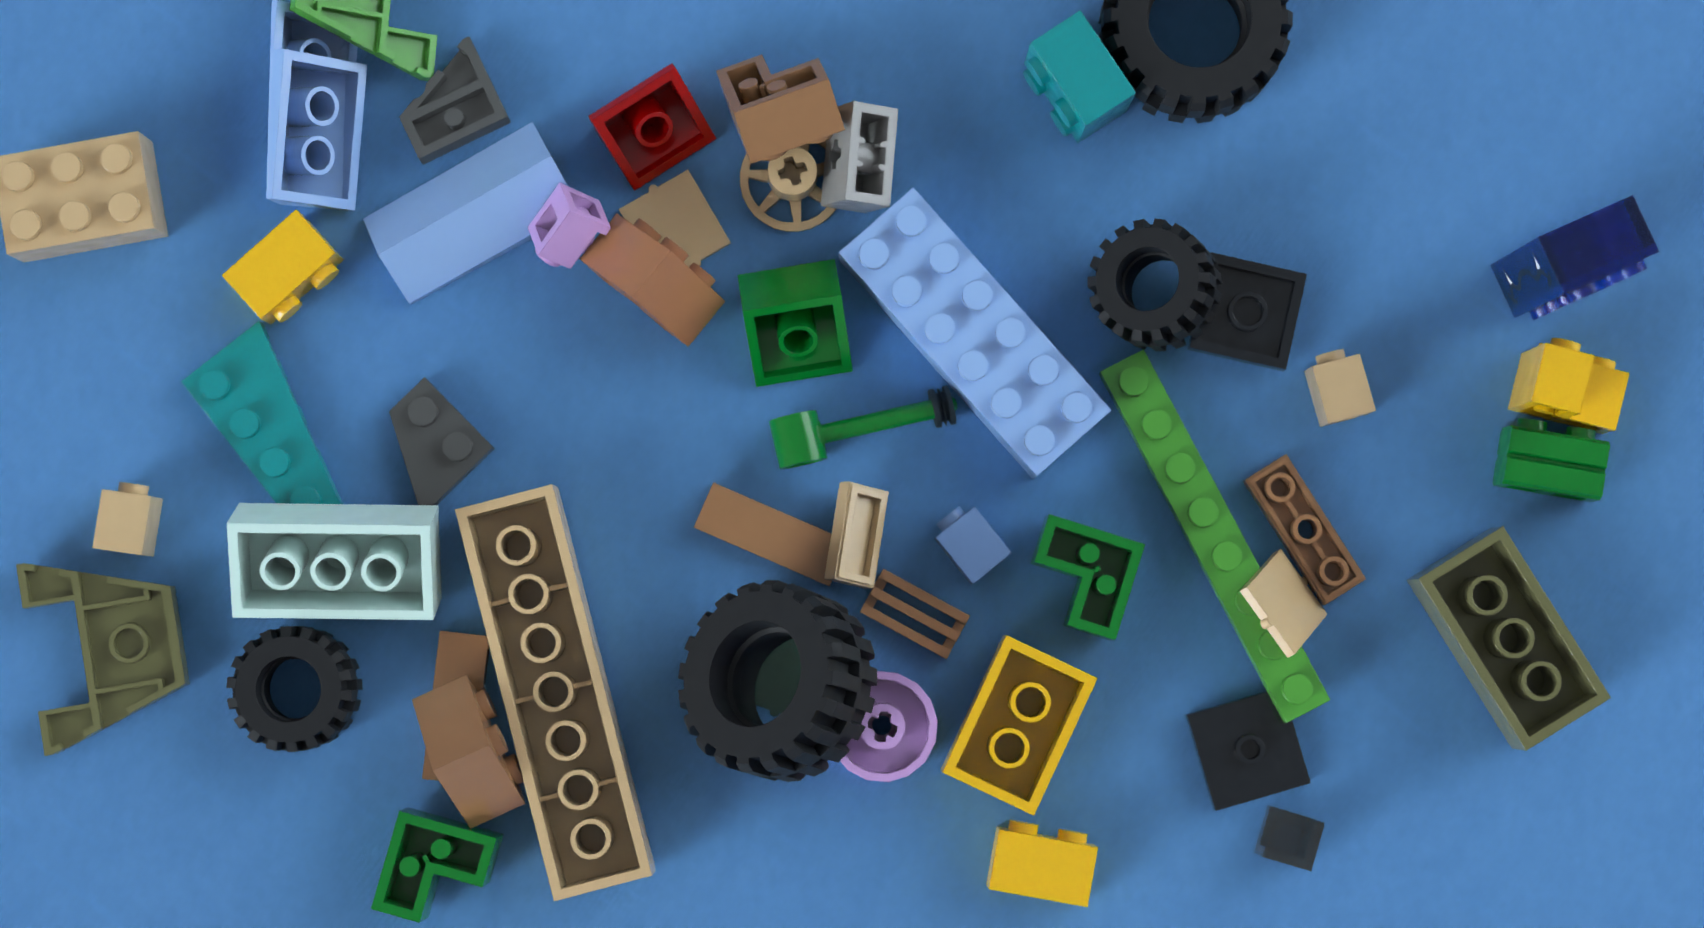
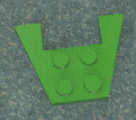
[289,0,438,81]

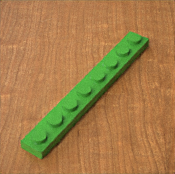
[1099,349,1330,723]

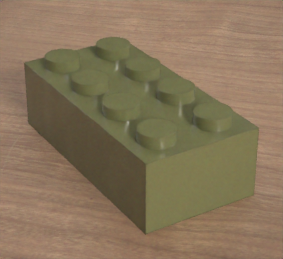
[1407,526,1611,751]

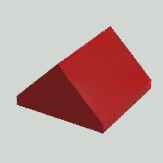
[588,63,716,191]

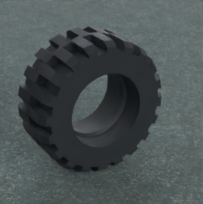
[1098,0,1293,123]
[678,580,877,782]

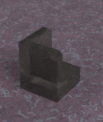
[1254,805,1325,871]

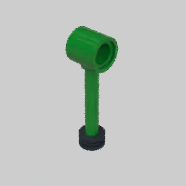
[769,386,958,470]

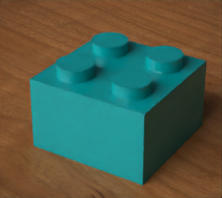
[1023,10,1136,143]

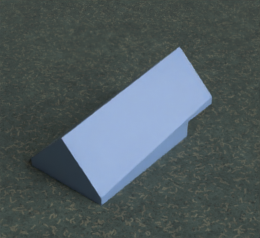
[266,0,367,211]
[363,122,568,305]

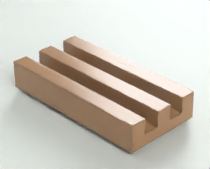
[860,568,970,659]

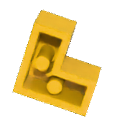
[1507,338,1630,434]

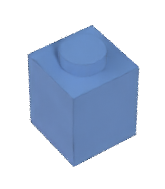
[934,506,1012,585]

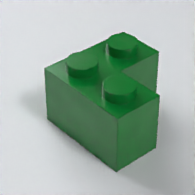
[1030,514,1145,640]
[371,807,504,923]

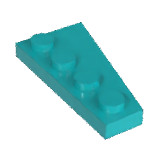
[181,321,343,504]

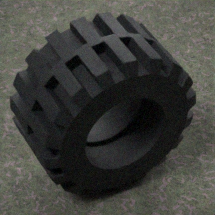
[1087,218,1222,351]
[226,626,363,752]

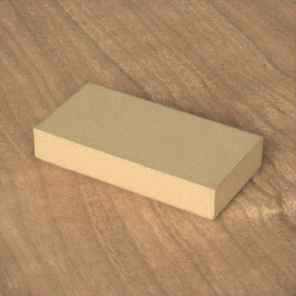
[824,481,889,589]

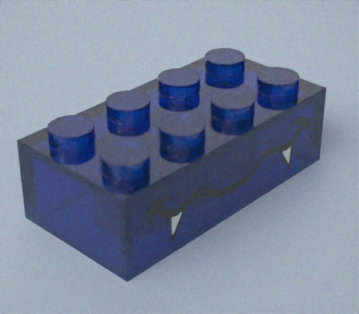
[1490,195,1659,321]

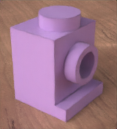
[528,182,611,269]

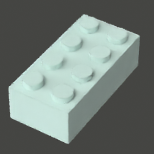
[227,503,442,620]

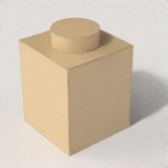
[1304,349,1376,427]
[92,482,163,557]

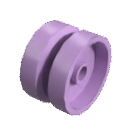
[840,671,938,782]

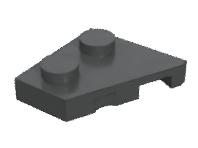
[399,37,511,165]
[389,377,495,505]

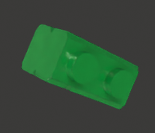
[1492,418,1610,502]

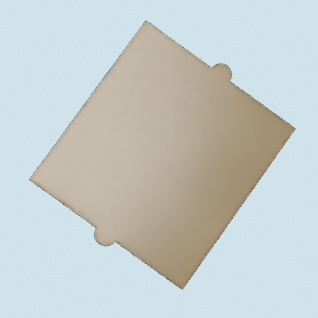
[618,170,731,267]
[1240,549,1327,658]

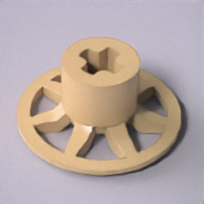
[740,141,836,232]

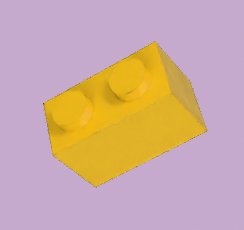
[222,210,344,325]
[986,820,1098,907]

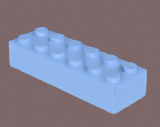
[839,187,1111,479]

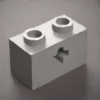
[821,101,898,213]

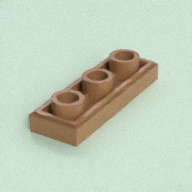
[1243,454,1366,606]

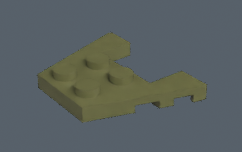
[16,563,190,756]

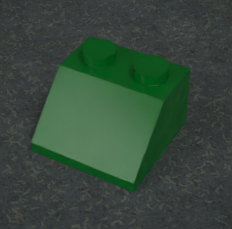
[737,259,853,387]

